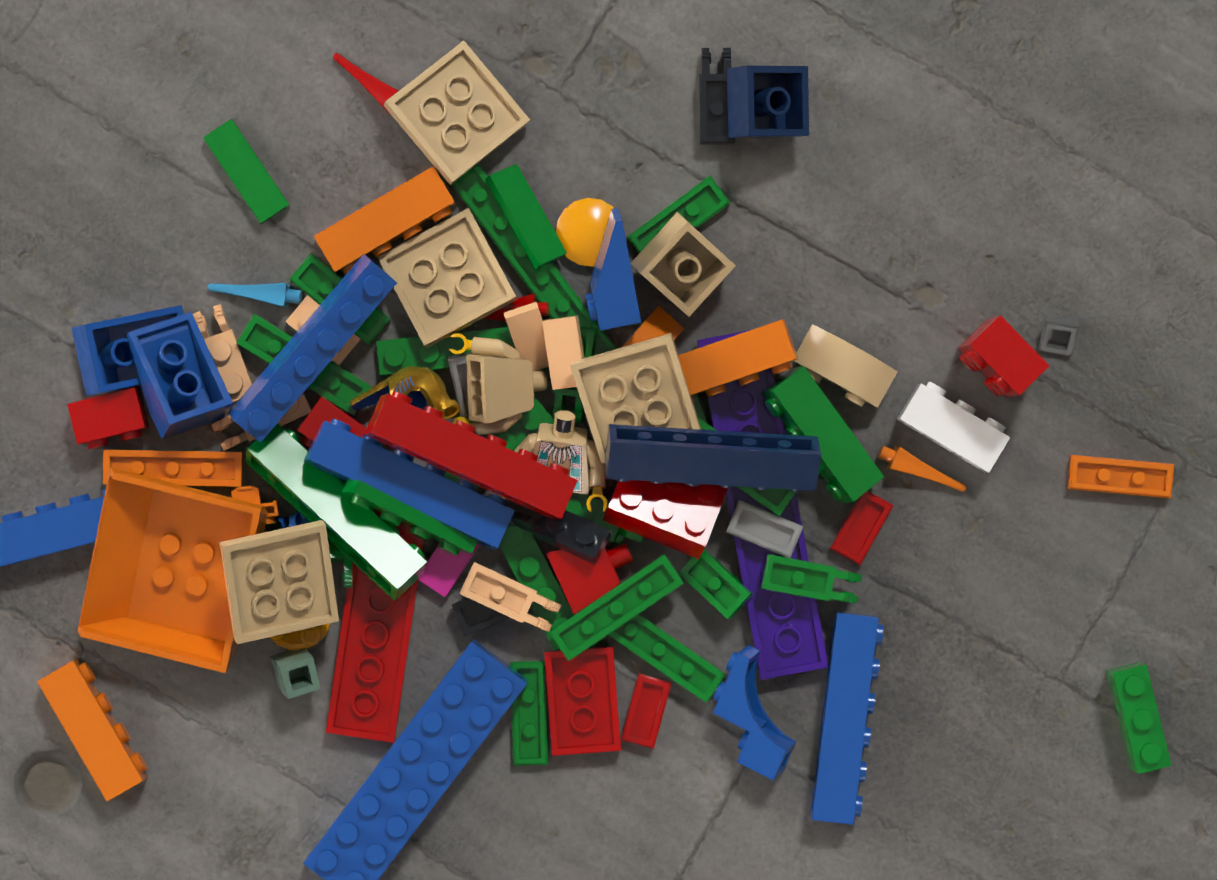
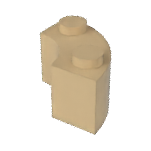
[794,324,898,408]

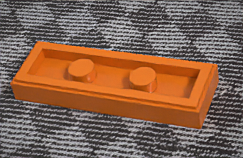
[1067,455,1174,498]

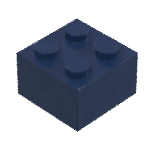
[727,65,809,138]

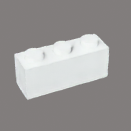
[897,382,1010,473]

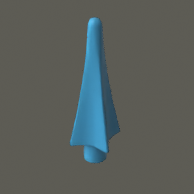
[207,283,302,308]

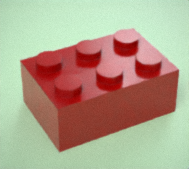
[957,315,1050,397]
[602,480,728,559]

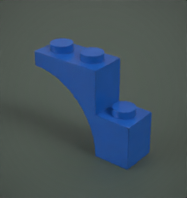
[713,645,797,781]

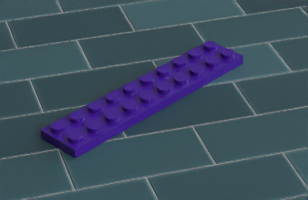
[696,330,829,680]

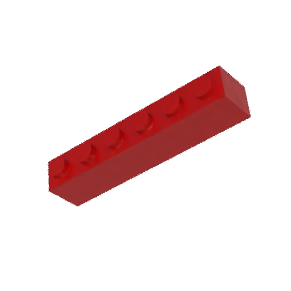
[364,391,578,519]

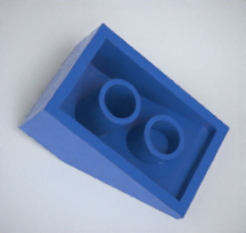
[585,208,641,330]
[71,305,184,396]
[127,312,233,439]

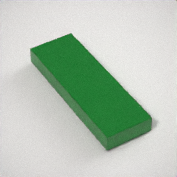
[203,119,290,224]
[485,163,567,269]
[627,176,730,254]
[289,253,391,346]
[510,661,548,766]

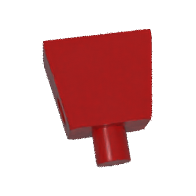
[547,543,634,614]

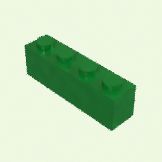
[762,366,884,503]

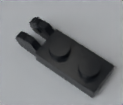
[699,48,735,145]
[511,509,611,564]

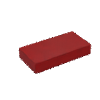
[829,491,894,565]
[621,673,672,749]

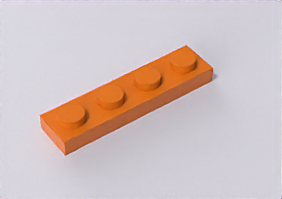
[103,450,243,487]

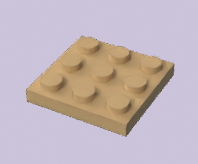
[383,41,530,185]
[377,208,518,349]
[570,333,702,464]
[219,520,339,644]

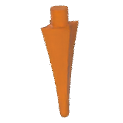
[877,445,966,492]

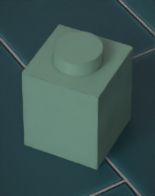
[270,648,321,699]

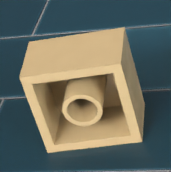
[631,212,736,317]

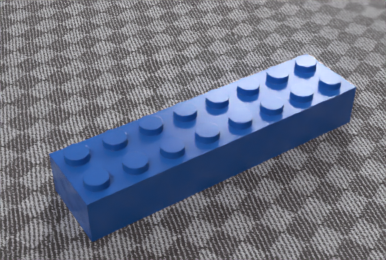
[303,638,528,880]

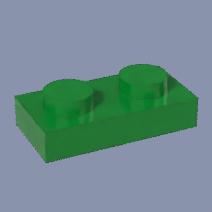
[679,549,753,620]

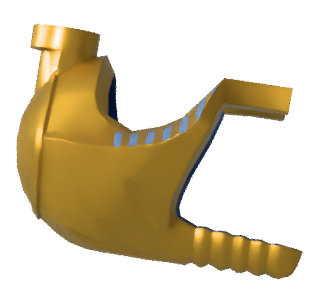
[350,366,460,451]

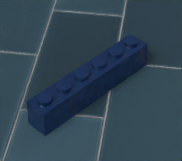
[605,424,821,492]

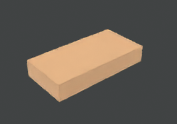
[504,302,549,372]
[542,316,585,390]

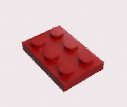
[544,646,621,756]

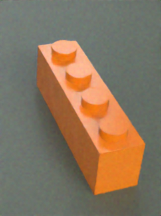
[314,166,456,275]
[678,319,798,402]
[37,658,148,802]

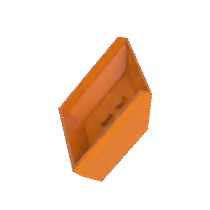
[77,467,268,673]

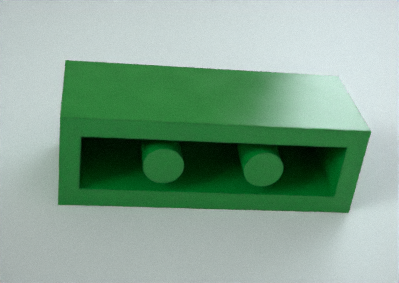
[1106,662,1172,774]

